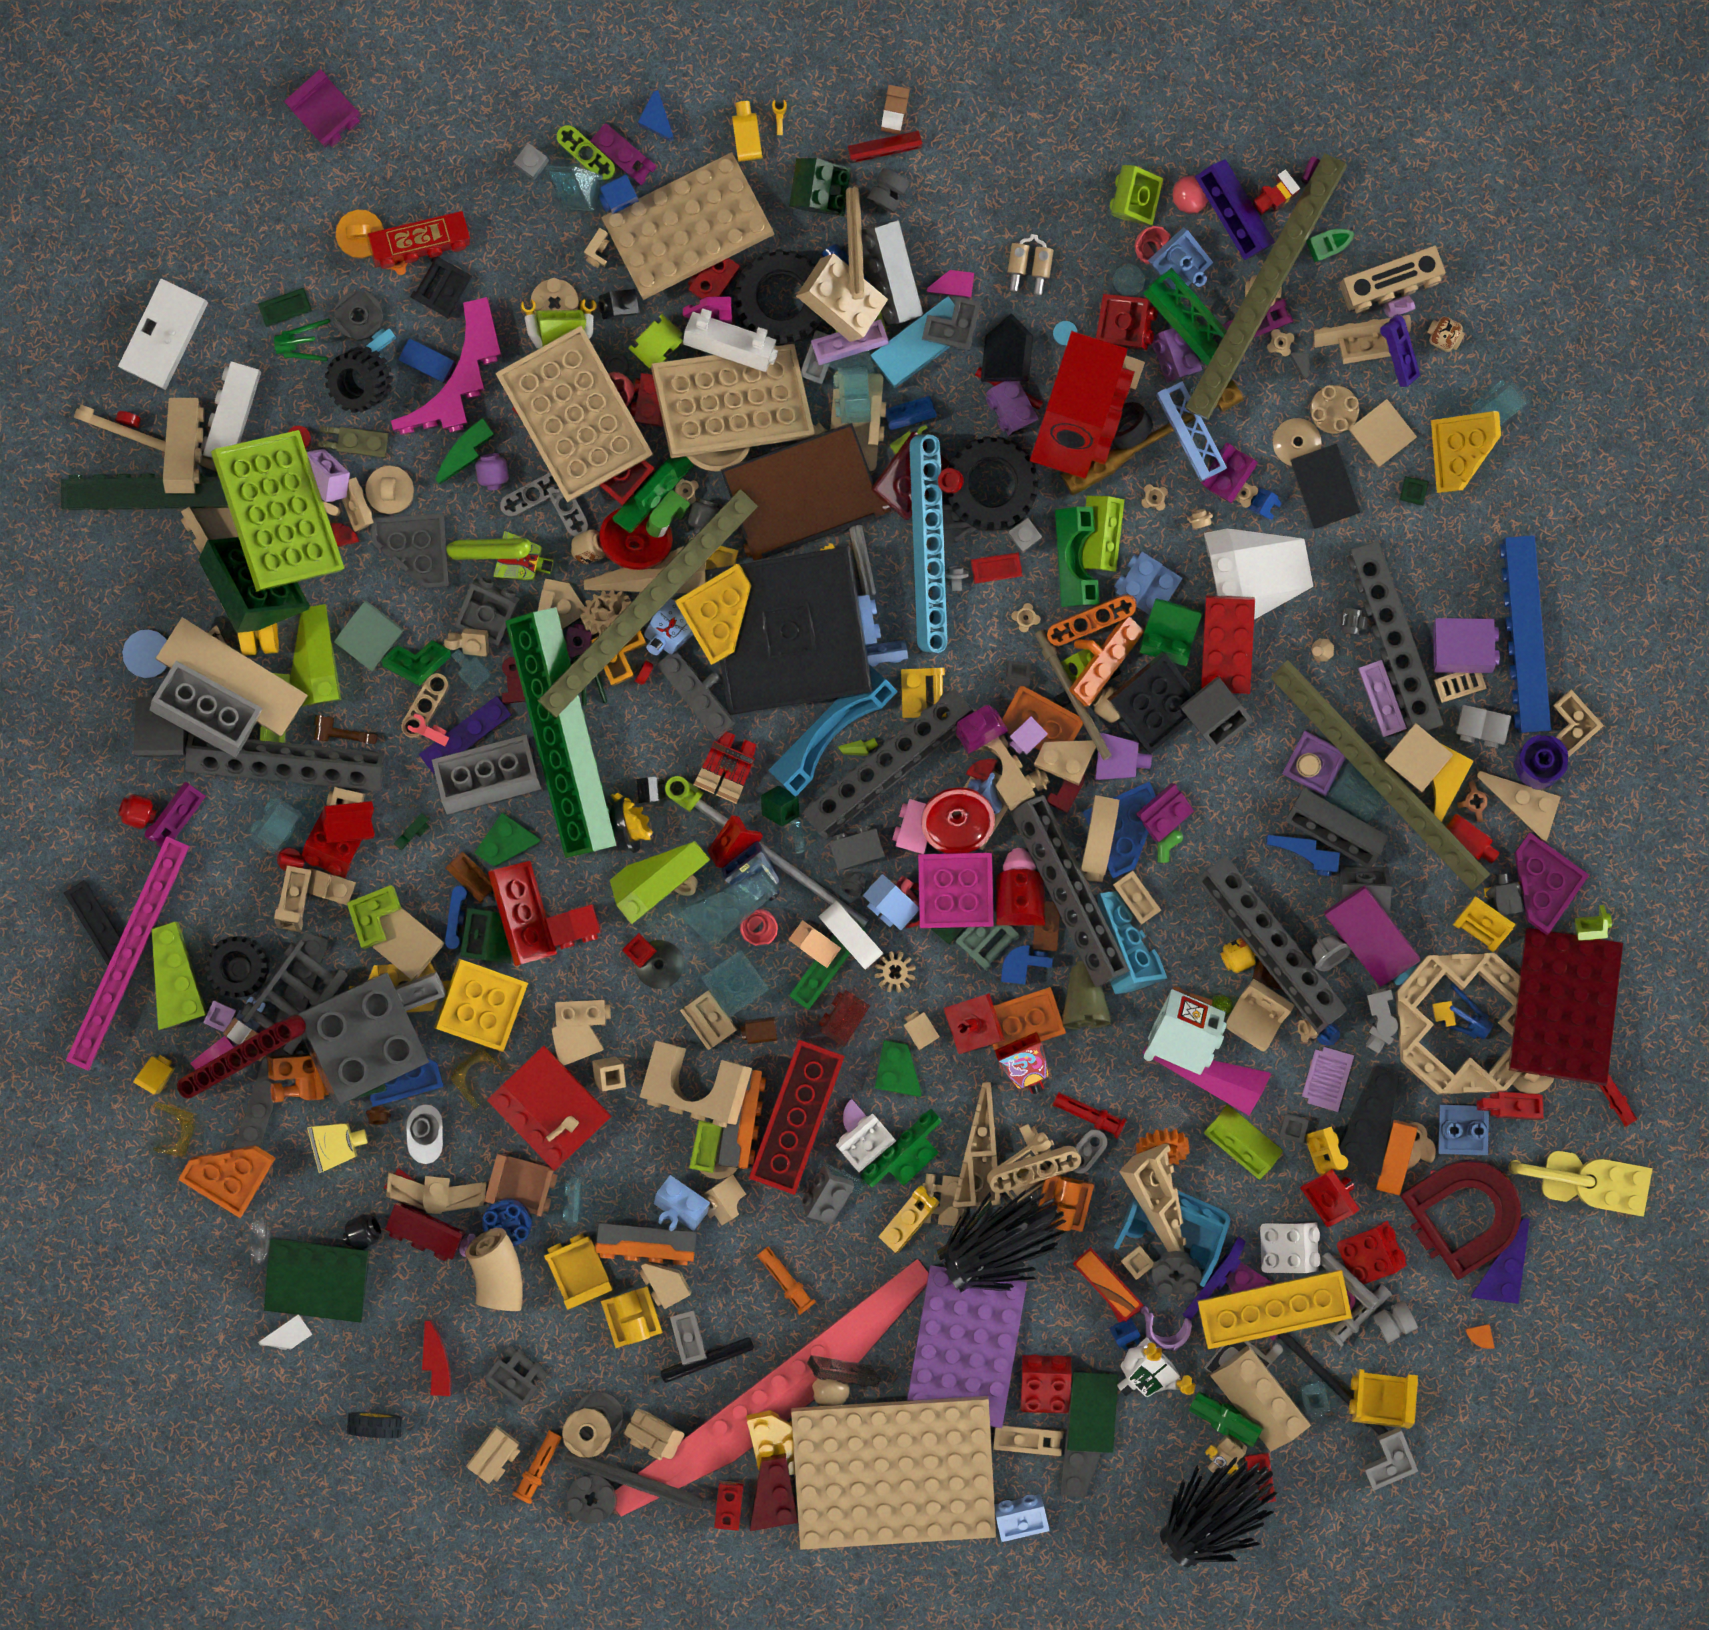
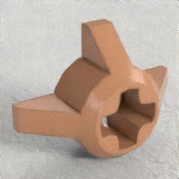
[1457,781,1487,822]

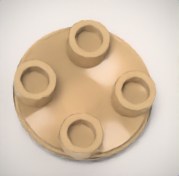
[1310,385,1359,434]

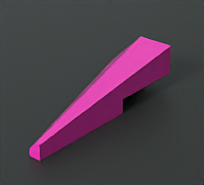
[1142,1046,1271,1116]

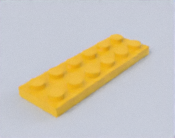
[1197,1269,1352,1349]

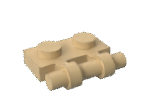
[920,1173,964,1226]

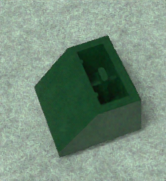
[789,158,851,216]
[460,908,512,964]

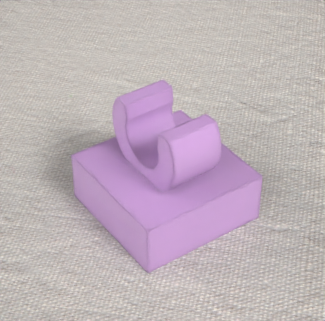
[203,1000,236,1032]

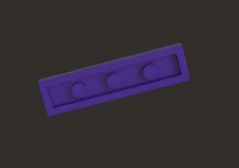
[419,696,512,774]

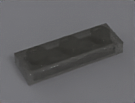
[807,1355,881,1387]

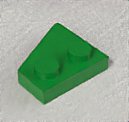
[875,1040,922,1097]

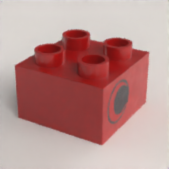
[1030,331,1135,479]

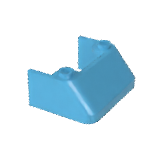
[1114,1190,1230,1287]

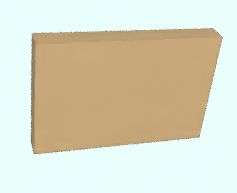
[372,907,445,980]

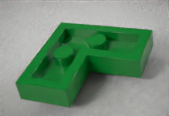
[382,640,451,686]

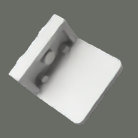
[1260,1222,1321,1273]

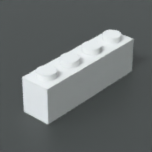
[201,362,261,459]

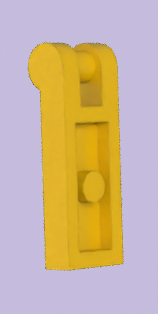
[878,1185,940,1253]

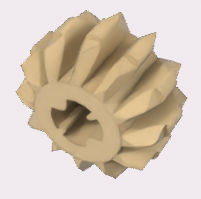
[875,951,916,993]

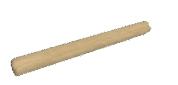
[846,186,865,300]

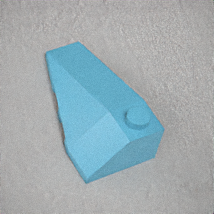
[1097,891,1167,994]

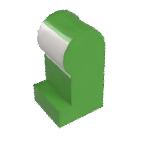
[646,489,691,537]

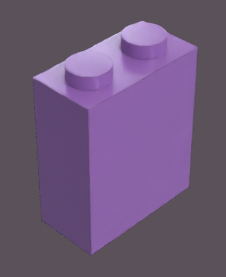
[1433,618,1500,673]

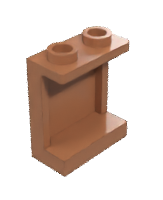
[484,1153,558,1217]

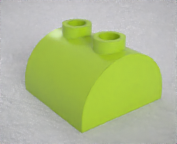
[1110,165,1163,226]

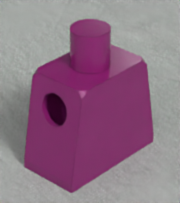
[956,705,1008,754]

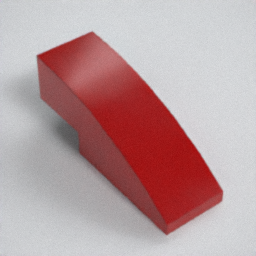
[422,1319,452,1396]

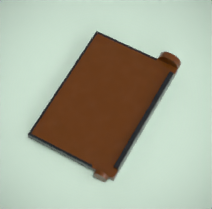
[721,422,891,561]

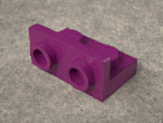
[1200,443,1258,503]

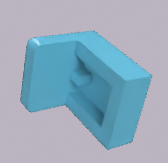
[366,328,396,364]

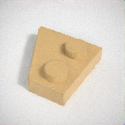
[1034,740,1096,786]

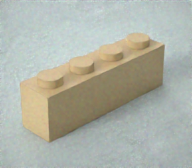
[163,398,205,493]

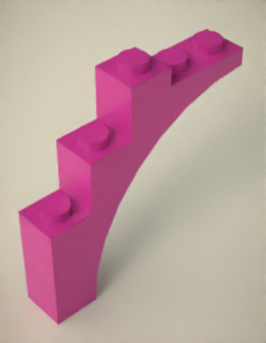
[391,297,502,435]

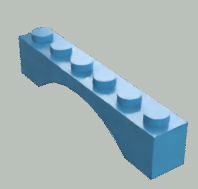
[768,665,898,797]

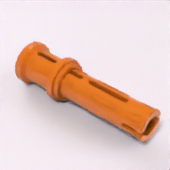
[756,1246,816,1315]
[512,1430,563,1504]

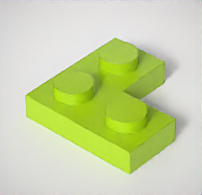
[347,885,401,949]

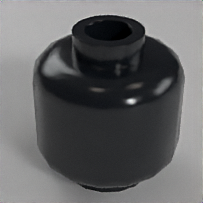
[343,1214,381,1249]

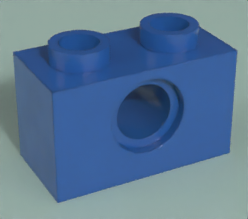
[599,175,639,214]

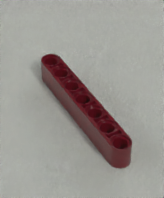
[177,1014,306,1099]

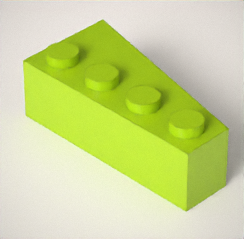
[152,922,208,1030]

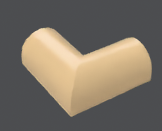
[1552,689,1604,758]

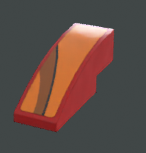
[1072,1247,1144,1322]

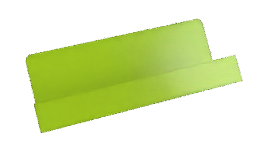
[1082,496,1124,572]
[1203,1104,1283,1180]

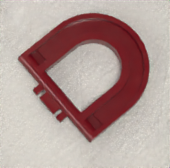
[1400,1160,1521,1280]

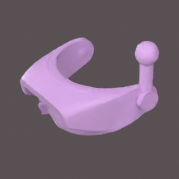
[1140,1306,1192,1351]

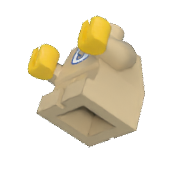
[1205,1435,1247,1474]

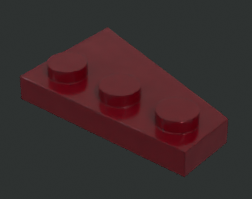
[749,1453,798,1531]

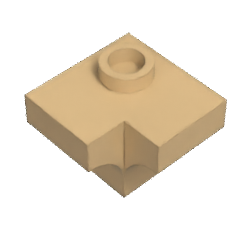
[700,1174,746,1225]

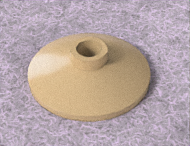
[1273,418,1322,466]

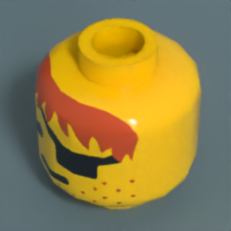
[1220,937,1256,973]

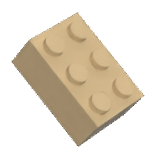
[796,253,888,342]

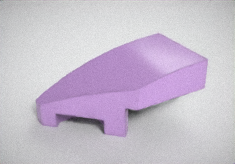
[1382,295,1415,318]

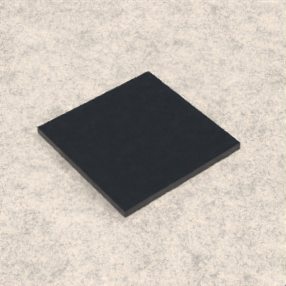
[705,546,873,715]

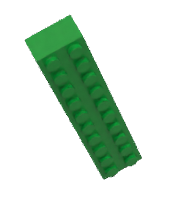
[505,607,617,858]

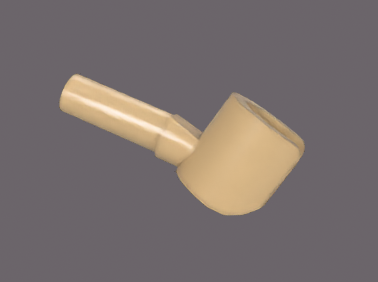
[546,1116,579,1142]

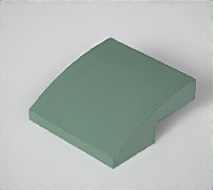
[334,601,404,672]

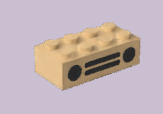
[1339,245,1446,314]

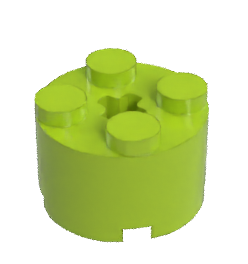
[628,313,683,368]

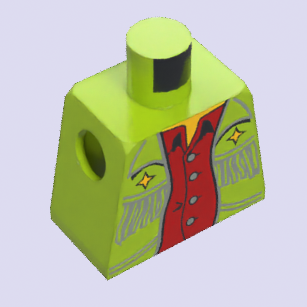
[494,531,554,581]

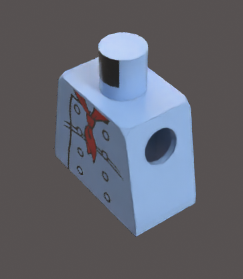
[644,598,694,655]

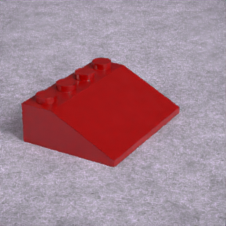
[487,1046,612,1171]

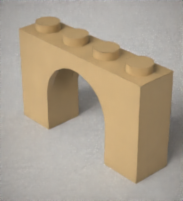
[640,1041,752,1128]

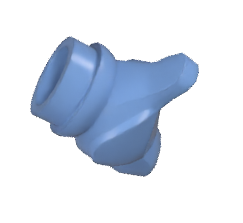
[967,773,1002,815]

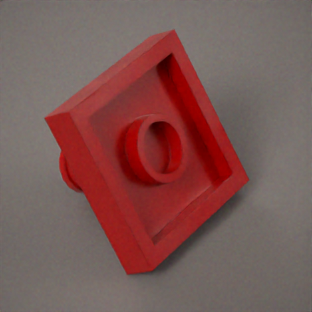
[943,993,1005,1054]
[1300,1169,1360,1228]

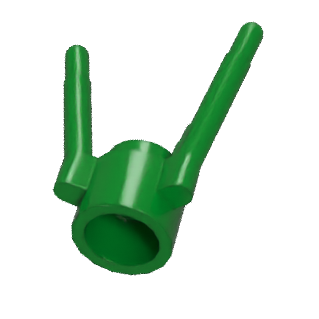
[274,319,330,361]

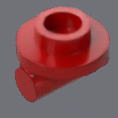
[277,847,304,871]

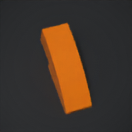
[1376,1120,1418,1196]

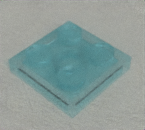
[563,1175,583,1227]

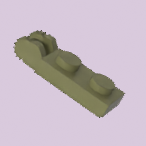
[318,426,389,458]

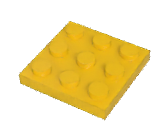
[434,959,528,1052]

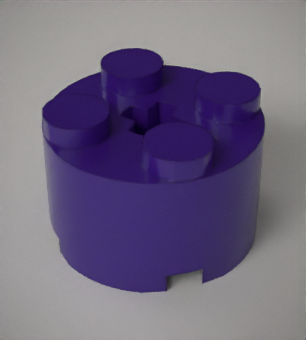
[1514,735,1569,790]

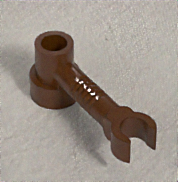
[314,715,378,744]

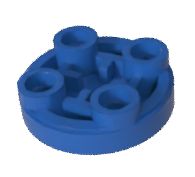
[482,1198,532,1247]

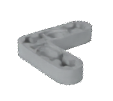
[500,472,588,537]

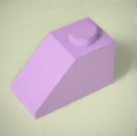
[307,448,350,502]

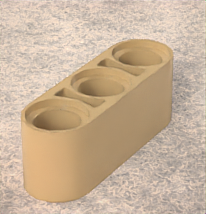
[401,673,450,738]

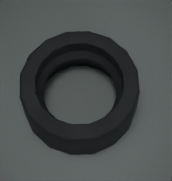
[1112,402,1153,449]

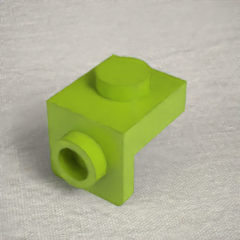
[1574,905,1612,940]

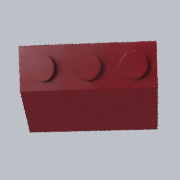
[385,1202,466,1262]

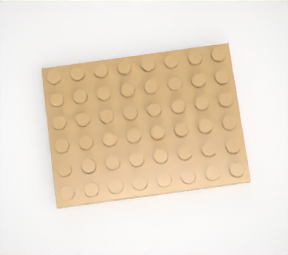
[791,1396,996,1550]

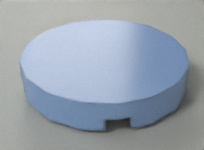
[122,629,168,678]

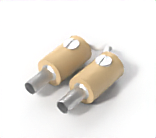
[1007,234,1054,295]

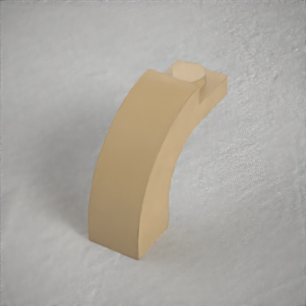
[1080,795,1119,882]

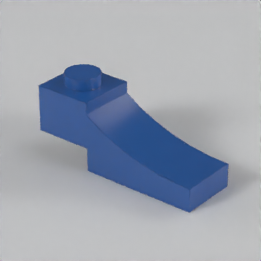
[1265,835,1340,877]

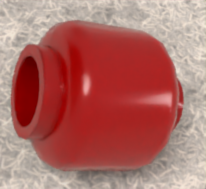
[118,794,156,829]

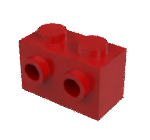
[688,258,741,300]

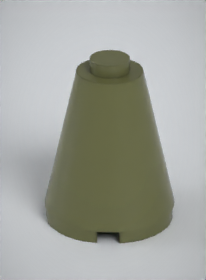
[1062,961,1111,1030]

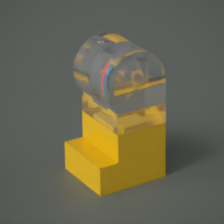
[1416,1001,1456,1027]

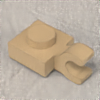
[444,628,489,657]

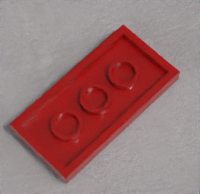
[1201,595,1255,694]
[488,861,557,966]

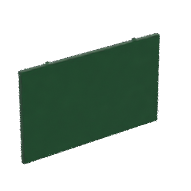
[1067,1372,1119,1453]

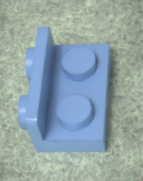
[994,1494,1049,1542]

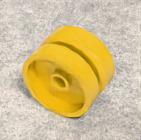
[238,623,279,656]

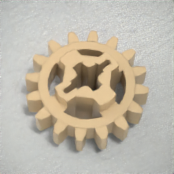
[580,590,631,635]

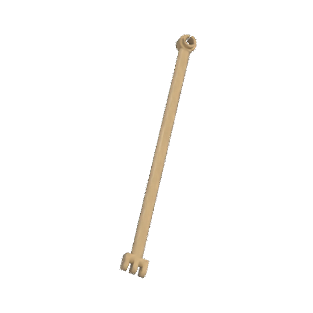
[74,405,341,516]

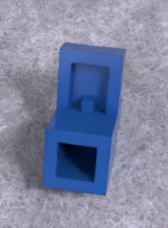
[1000,945,1053,985]

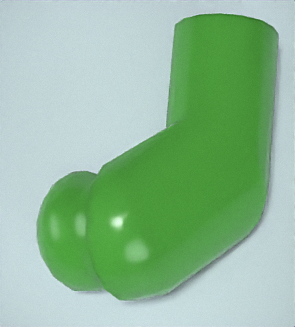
[1157,830,1183,863]

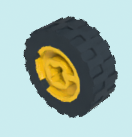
[347,1412,402,1438]

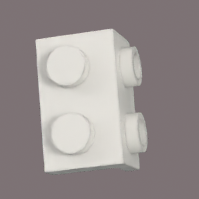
[836,1114,896,1172]

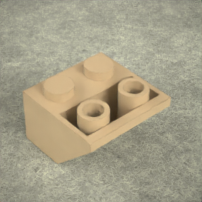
[639,1261,692,1309]

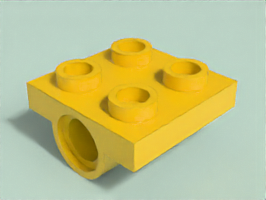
[601,1286,663,1348]

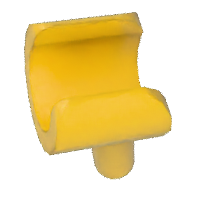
[772,100,787,135]

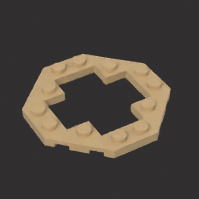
[1395,953,1521,1095]

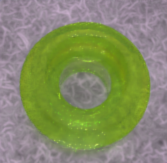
[1211,995,1234,1017]

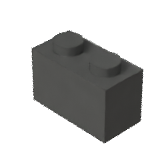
[829,825,885,871]

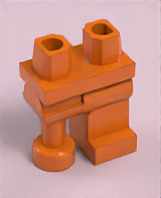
[267,1053,329,1103]

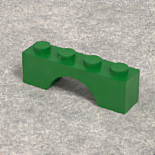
[1055,507,1099,607]

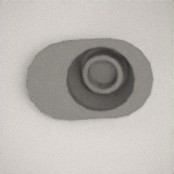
[1312,935,1351,972]
[404,1104,443,1164]

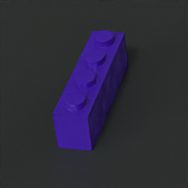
[1195,159,1275,261]

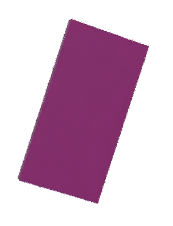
[1324,885,1421,987]

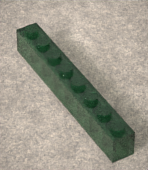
[61,472,229,510]

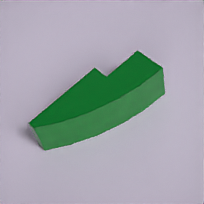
[436,418,495,485]

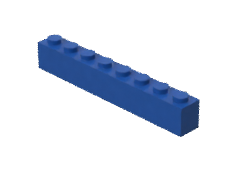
[1499,535,1551,734]

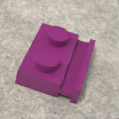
[1136,783,1194,842]

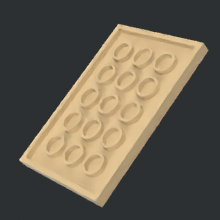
[601,152,775,300]
[496,326,653,503]
[651,344,815,458]

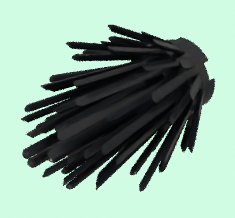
[937,1190,1067,1293]
[1160,1457,1278,1568]

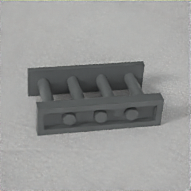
[240,940,348,1055]

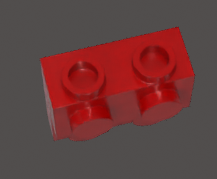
[1096,294,1158,350]
[630,373,664,427]

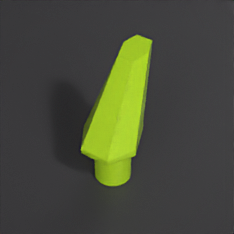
[838,738,878,756]

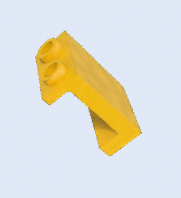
[544,1233,613,1310]
[1349,1369,1418,1429]

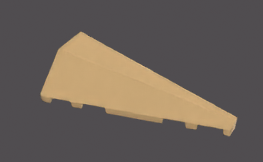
[584,546,706,593]
[953,1082,1001,1209]
[1119,1144,1187,1252]

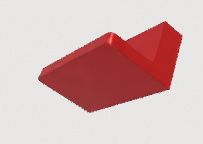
[321,801,375,843]
[707,815,763,868]

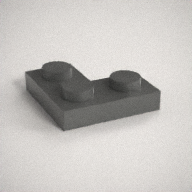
[922,297,981,351]

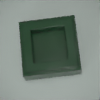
[1399,476,1429,506]

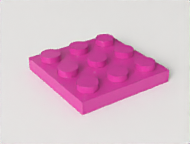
[918,853,994,928]

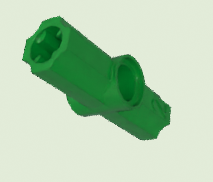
[1188,1391,1263,1448]

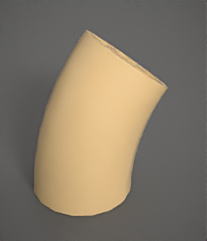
[465,1228,523,1311]

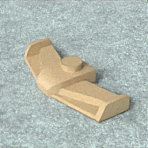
[386,1172,486,1214]

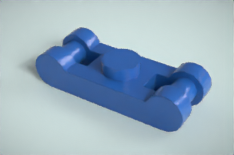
[445,886,468,949]

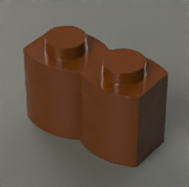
[741,1016,777,1044]

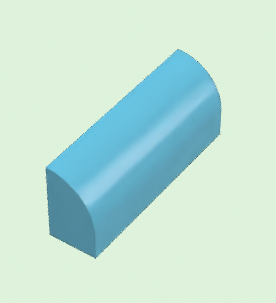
[871,296,955,389]

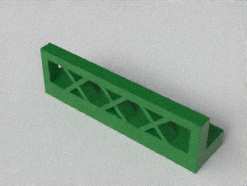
[1143,267,1227,366]

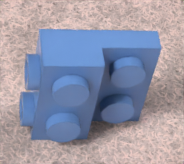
[1114,552,1183,616]

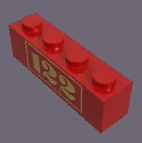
[367,211,470,269]

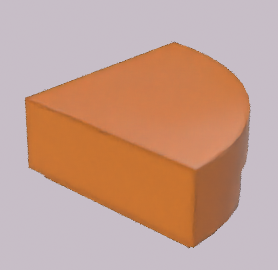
[1465,1324,1495,1349]

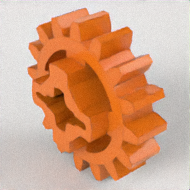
[1136,1128,1190,1165]

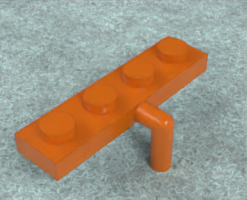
[1069,617,1145,706]

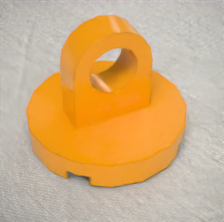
[336,209,384,259]

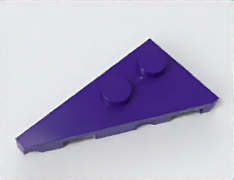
[1471,1218,1530,1304]
[1182,1236,1246,1320]

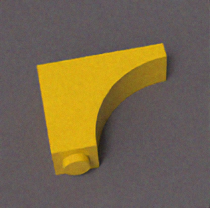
[1431,743,1473,822]

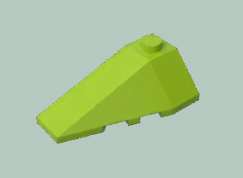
[290,604,341,707]
[610,841,710,924]

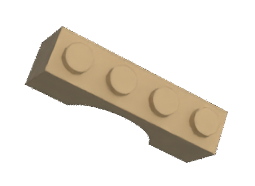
[975,735,1036,811]

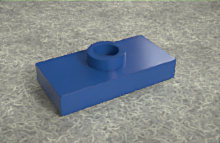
[885,396,937,431]

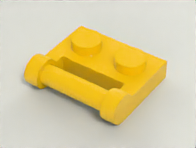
[901,668,946,718]
[1453,896,1515,952]
[1305,1126,1348,1174]

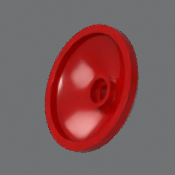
[599,508,673,570]
[921,787,995,854]

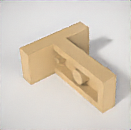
[274,866,312,932]

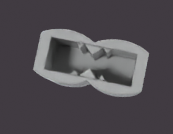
[1456,705,1511,749]

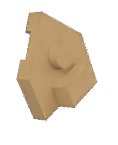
[538,579,584,630]

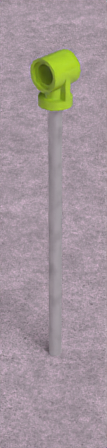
[665,776,869,928]

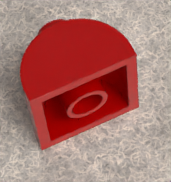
[995,869,1045,925]

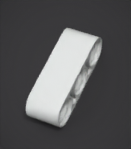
[818,900,884,970]

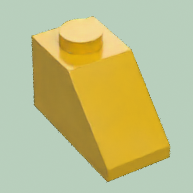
[133,1054,175,1095]

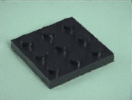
[1107,651,1196,754]

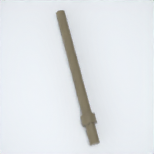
[1035,630,1112,760]

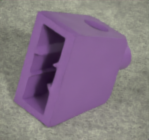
[1095,733,1152,780]

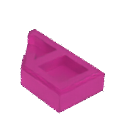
[926,270,974,298]

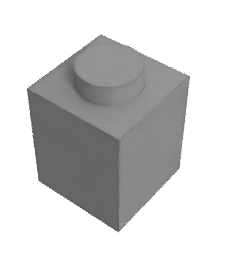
[513,143,549,181]
[1008,518,1042,553]

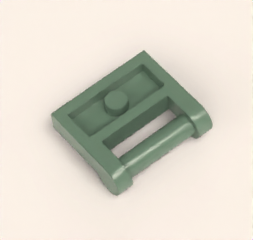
[955,910,1020,971]

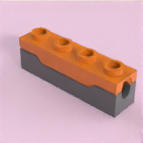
[718,1070,766,1170]
[595,1222,696,1265]

